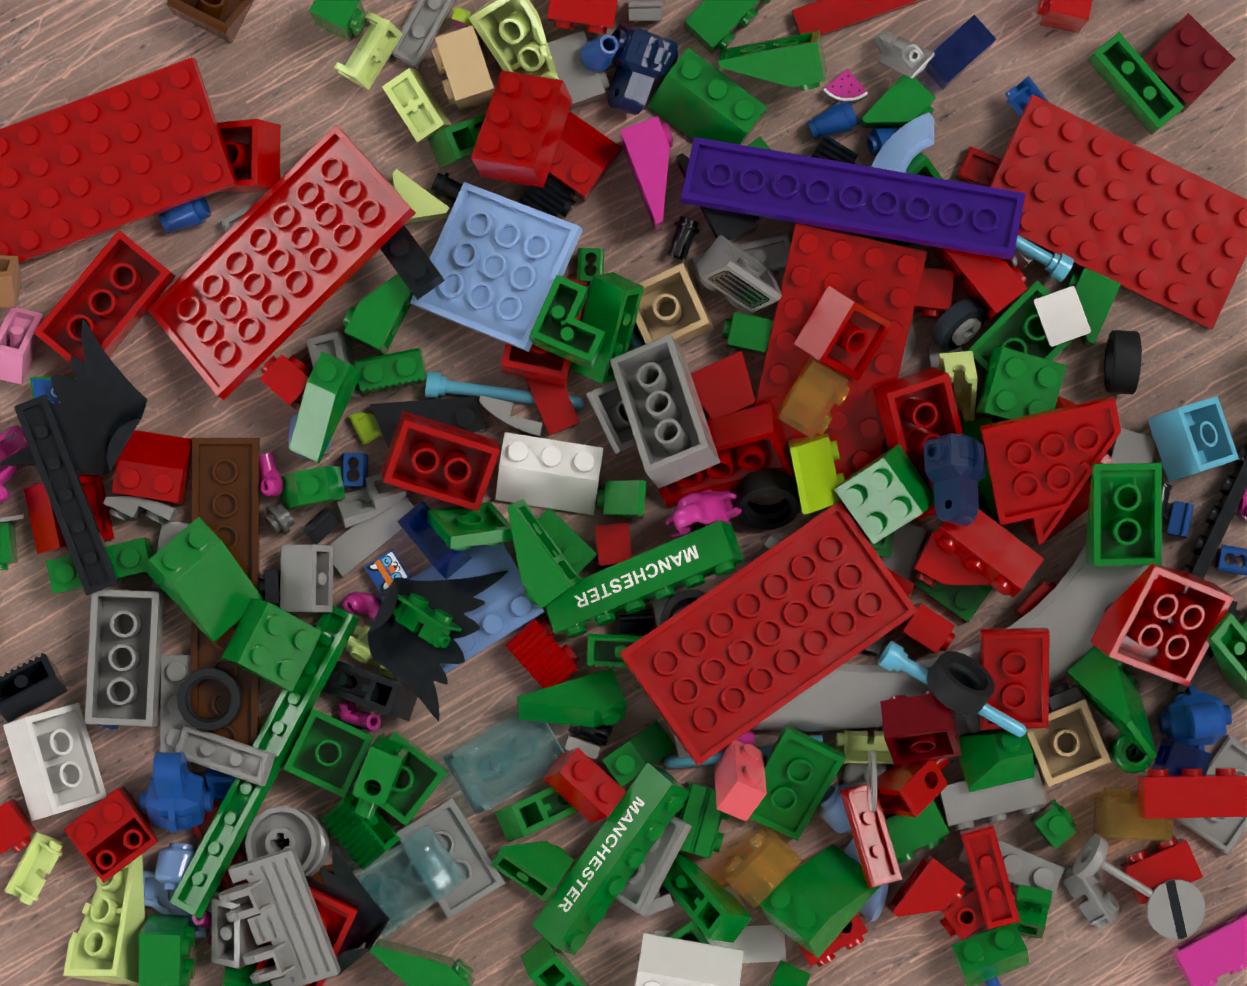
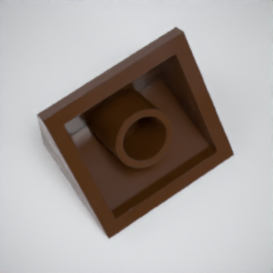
[167,0,254,43]

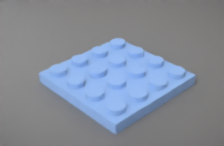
[410,182,583,352]

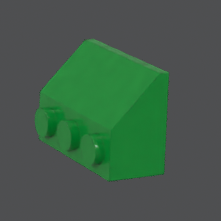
[647,48,767,145]

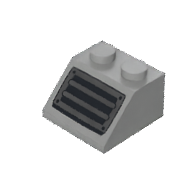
[696,234,782,312]

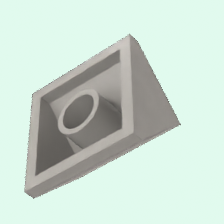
[587,381,637,456]

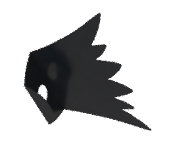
[0,319,147,476]
[368,571,508,721]
[305,845,390,976]

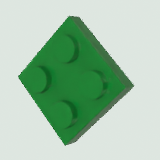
[428,502,513,550]

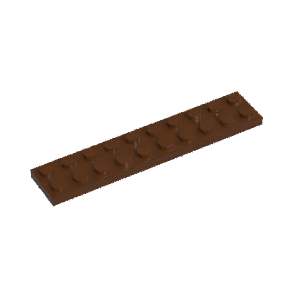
[191,438,260,772]

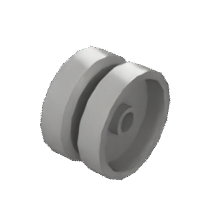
[245,806,330,877]

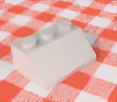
[495,432,604,516]
[3,702,107,821]
[634,933,744,986]

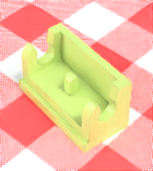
[334,11,403,90]
[382,68,452,143]
[938,351,978,422]

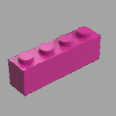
[1170,909,1247,986]

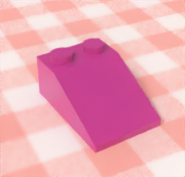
[620,116,673,233]

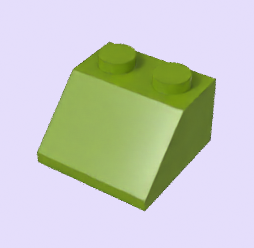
[788,433,844,514]

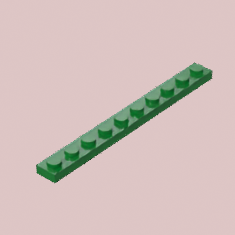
[170,606,360,919]

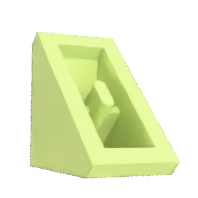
[392,169,451,224]

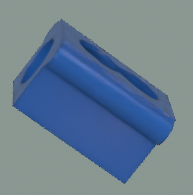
[341,453,368,487]
[1167,501,1194,539]
[1215,544,1247,576]

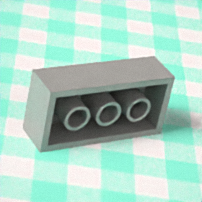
[610,334,720,489]
[85,589,165,727]

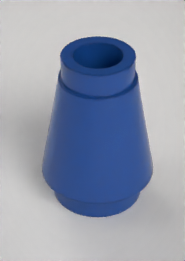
[580,35,619,72]
[808,100,859,139]
[159,197,211,234]

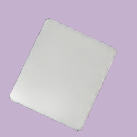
[1034,286,1091,346]

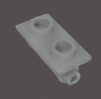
[876,31,935,79]
[1062,866,1120,929]

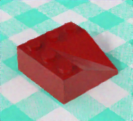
[1090,563,1234,687]

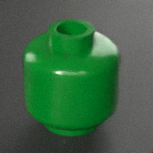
[1108,731,1154,774]

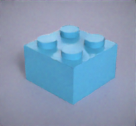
[1148,396,1239,482]

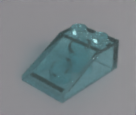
[443,713,564,814]
[356,824,467,939]

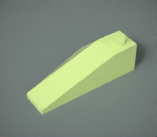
[468,0,559,80]
[63,855,145,984]

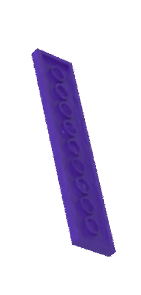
[681,137,1025,260]

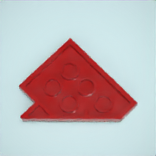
[980,396,1121,545]

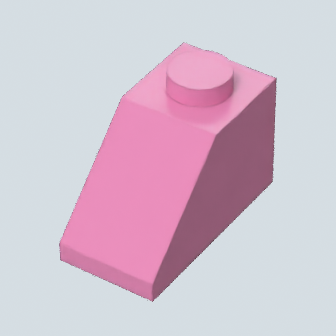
[0,307,43,385]

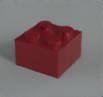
[1143,13,1236,113]
[880,690,962,766]

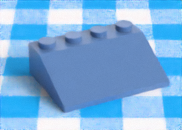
[380,543,545,674]

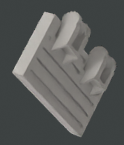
[218,846,341,986]

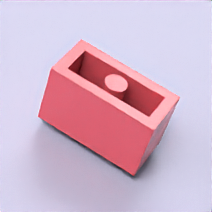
[714,740,767,821]

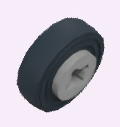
[932,297,988,351]

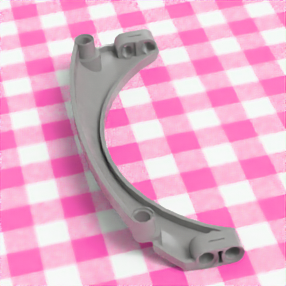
[652,544,1150,732]

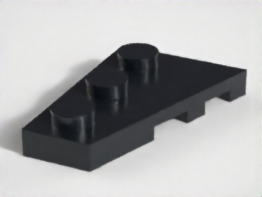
[370,396,487,449]

